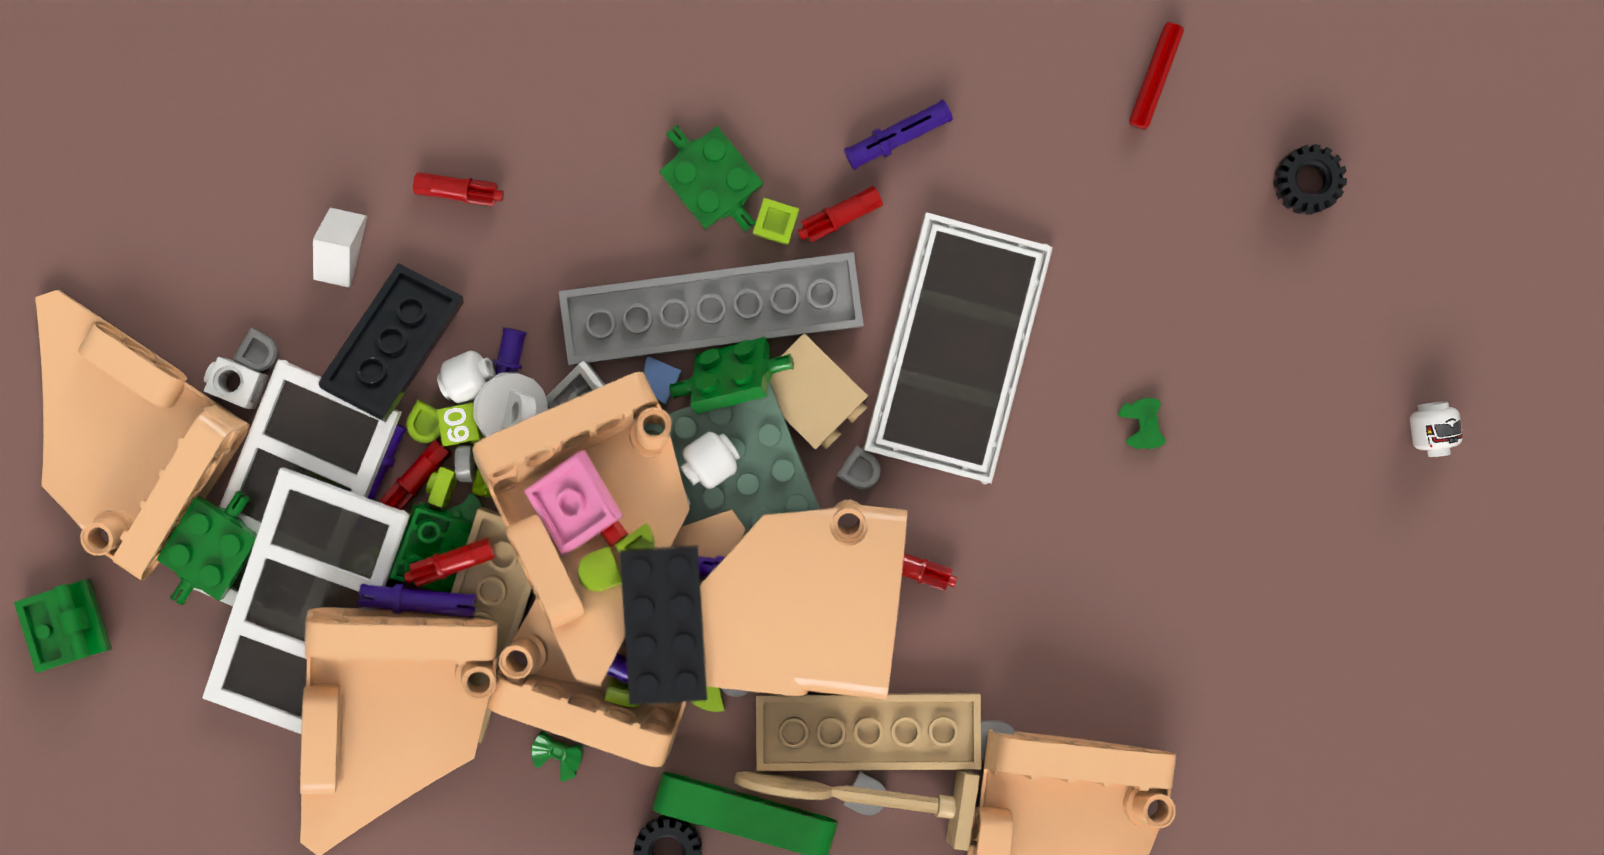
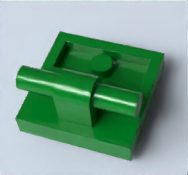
[389,502,474,593]
[14,578,112,673]

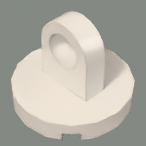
[473,372,548,437]

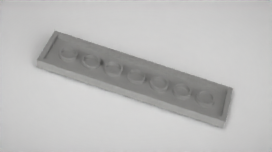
[559,252,864,366]

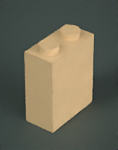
[770,333,868,450]

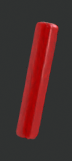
[1129,22,1184,129]

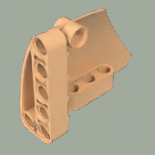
[35,290,250,581]
[473,371,690,686]
[701,500,907,700]
[488,509,746,767]
[300,607,498,855]
[967,729,1176,855]

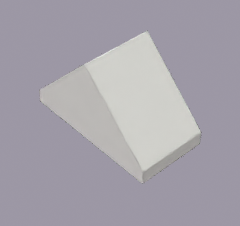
[313,208,368,288]
[546,361,605,409]

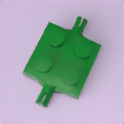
[659,125,763,233]
[669,336,794,414]
[156,491,257,605]

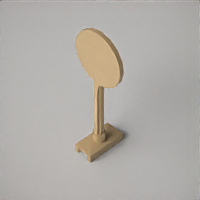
[734,770,980,851]

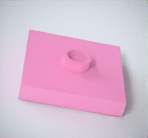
[524,450,623,556]

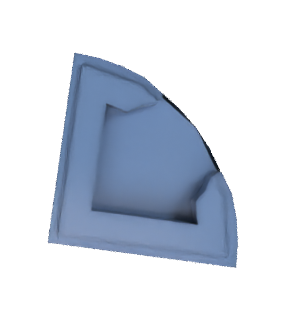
[644,356,682,405]

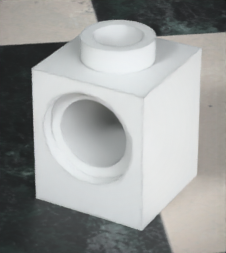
[204,357,269,410]

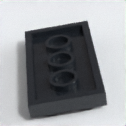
[318,263,464,423]
[620,545,708,705]

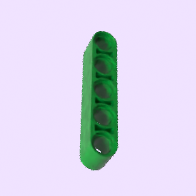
[652,772,838,855]

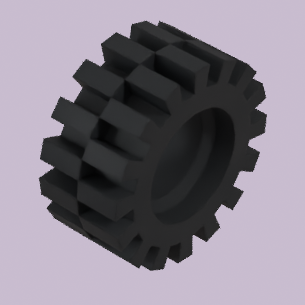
[1273,144,1347,215]
[633,815,702,855]

